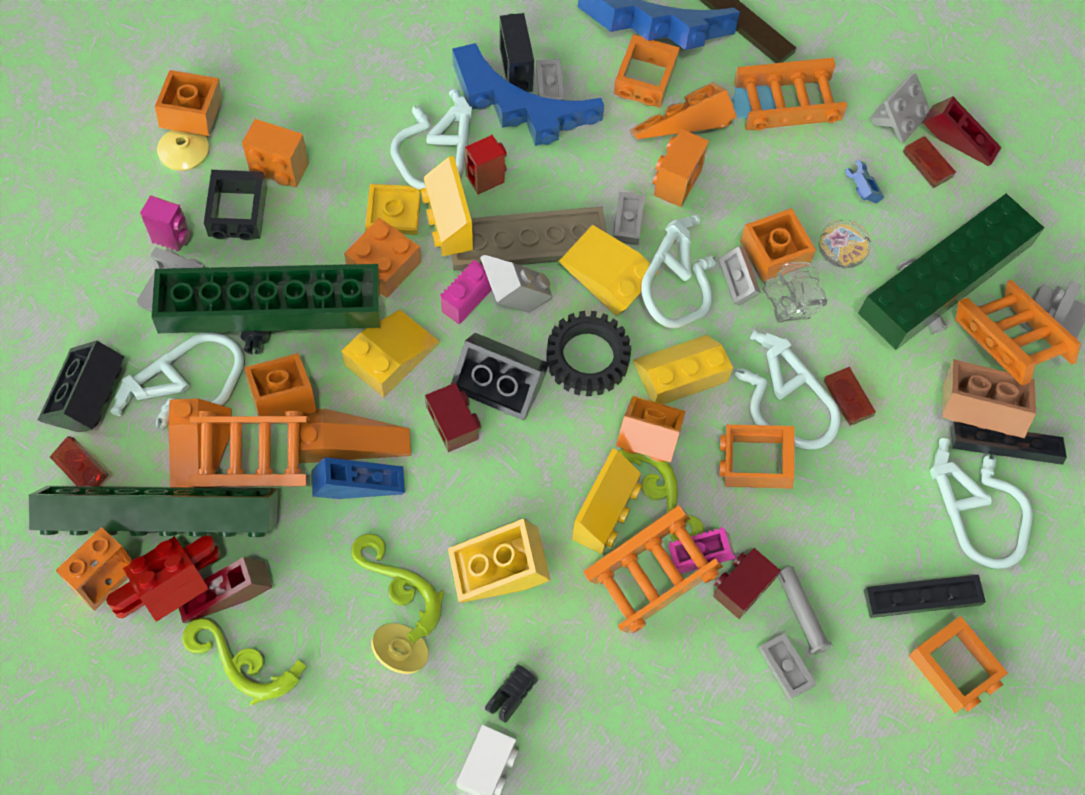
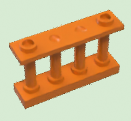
[734,57,847,130]
[955,280,1081,386]
[189,411,310,487]
[583,505,723,633]

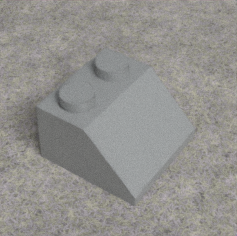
[480,255,553,313]

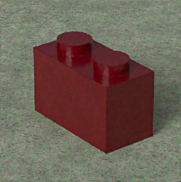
[425,383,481,452]
[713,548,781,620]

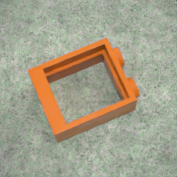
[614,34,680,108]
[720,424,794,489]
[55,527,132,611]
[909,616,1008,713]

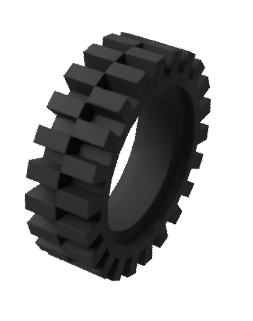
[546,311,631,396]

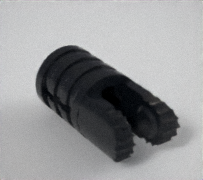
[485,664,538,723]

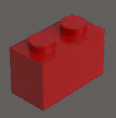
[465,134,507,195]

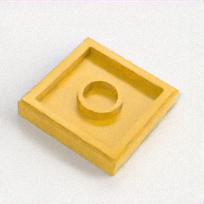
[365,184,421,235]

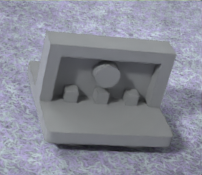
[870,73,930,142]
[1022,281,1085,338]

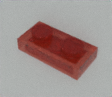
[903,136,956,188]
[824,367,876,426]
[50,436,109,486]

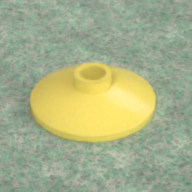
[157,130,209,171]
[371,623,429,674]

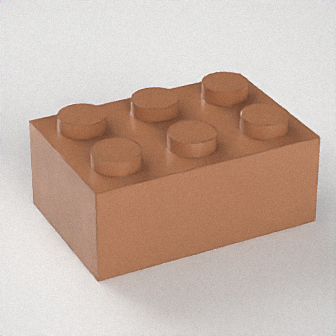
[942,359,1036,438]

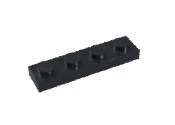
[951,421,1067,465]
[864,574,986,618]

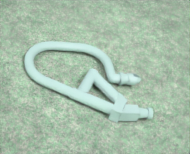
[390,89,472,190]
[642,215,717,328]
[735,330,841,450]
[110,332,244,430]
[930,438,1033,569]

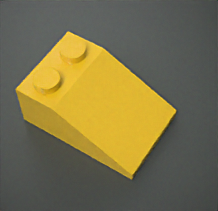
[559,225,659,316]
[341,310,440,398]
[448,519,551,603]

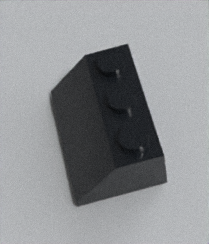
[451,333,549,420]
[37,340,125,432]

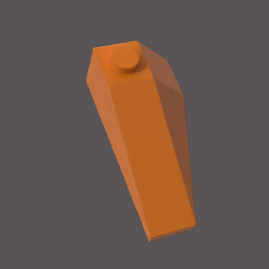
[630,82,737,139]
[168,398,232,487]
[299,409,411,463]

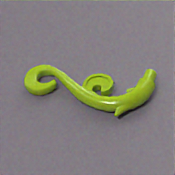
[619,449,705,542]
[351,534,444,644]
[182,618,307,706]

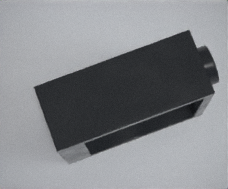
[499,13,534,92]
[204,169,267,240]

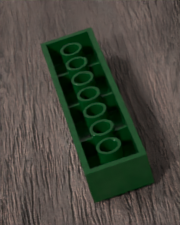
[858,193,1045,350]
[151,264,380,334]
[29,486,278,537]

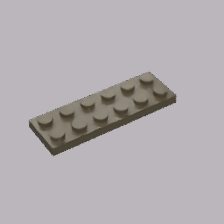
[452,206,607,271]

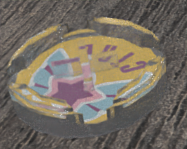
[818,220,871,268]

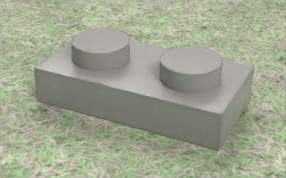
[536,59,565,100]
[613,192,645,244]
[719,246,761,305]
[758,633,816,701]

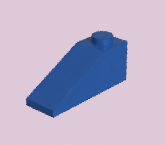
[311,457,405,499]

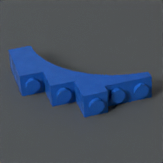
[577,0,740,50]
[452,43,604,146]

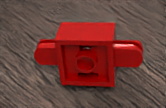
[106,535,221,622]

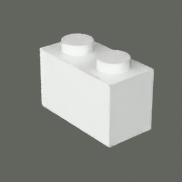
[457,725,519,795]

